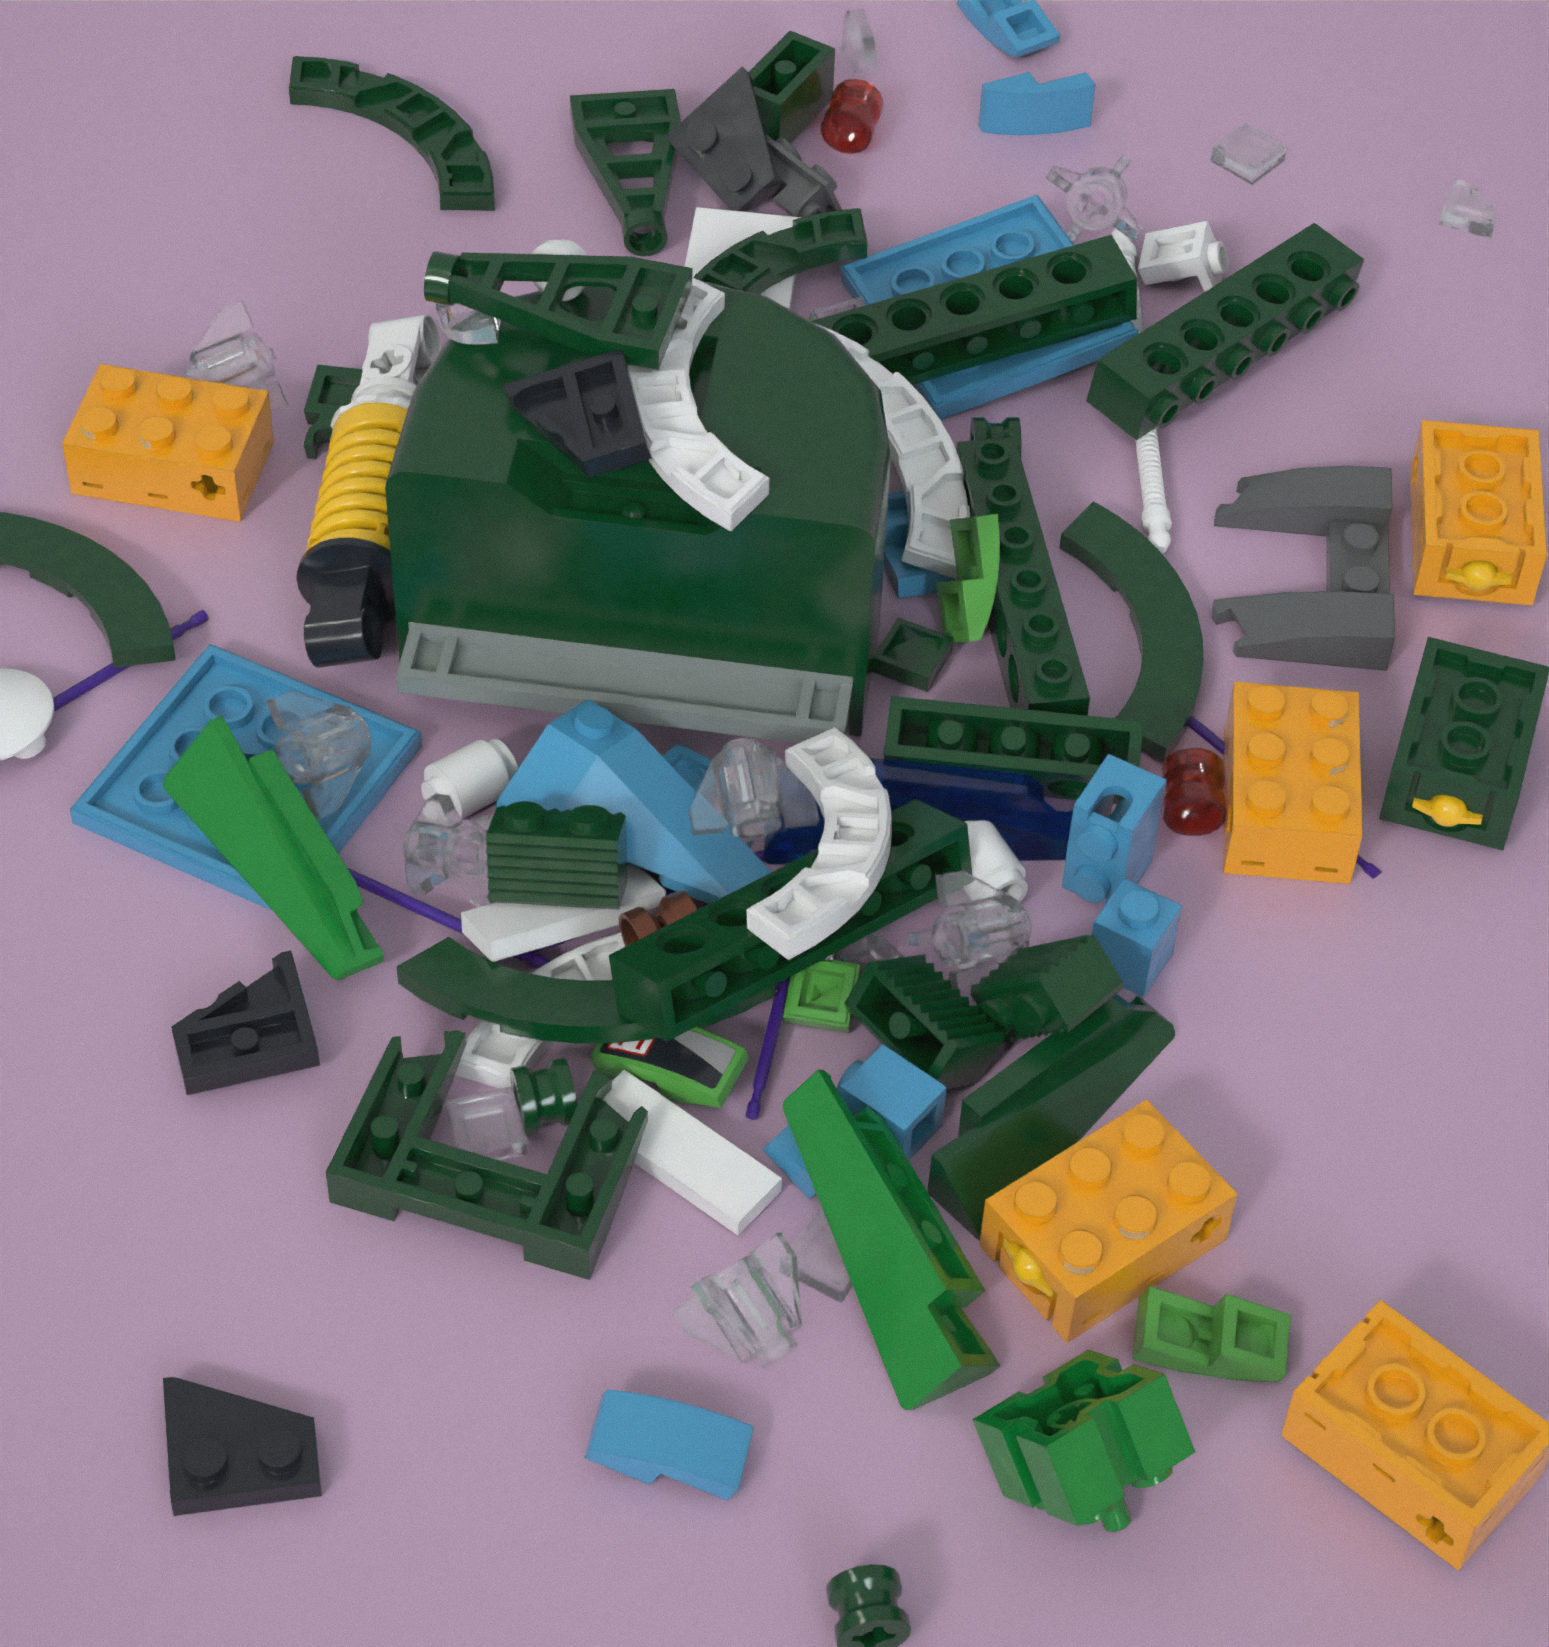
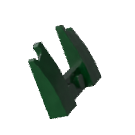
[326,1030,648,1280]

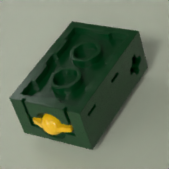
[1379,637,1549,851]

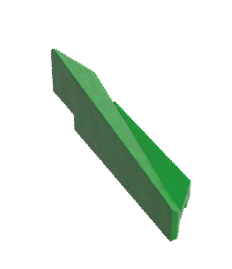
[163,716,384,980]
[782,1069,1000,1410]

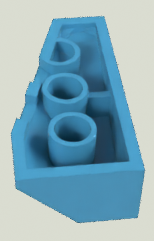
[496,699,771,904]

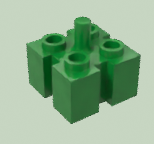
[972,1350,1196,1532]

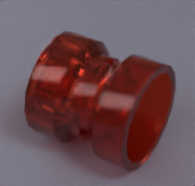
[821,78,884,154]
[1162,748,1227,836]

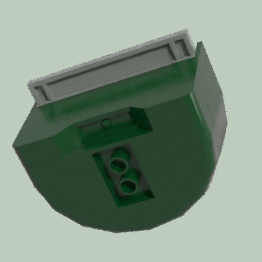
[385,281,891,743]

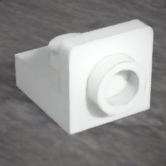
[1138,221,1229,292]

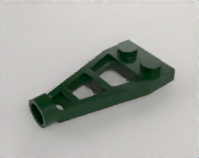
[570,89,681,256]
[424,251,693,370]

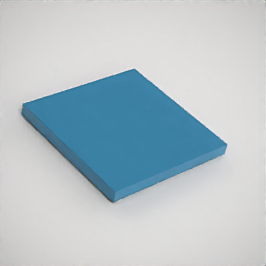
[840,195,1139,420]
[70,644,422,910]

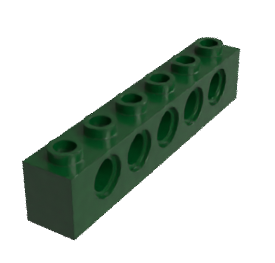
[1086,223,1364,440]
[811,234,1137,385]
[956,437,1090,716]
[609,799,972,1042]

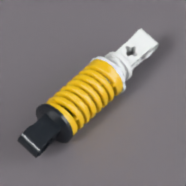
[296,314,441,668]

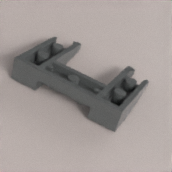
[1211,466,1395,671]

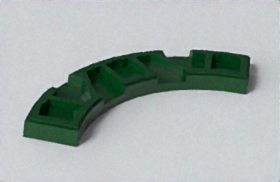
[289,56,495,211]
[693,208,868,295]
[1059,501,1204,763]
[0,512,176,668]
[396,937,773,1044]

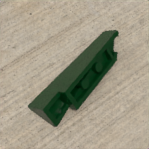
[927,993,1175,1240]

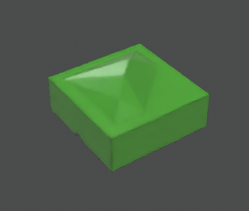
[783,959,861,1033]

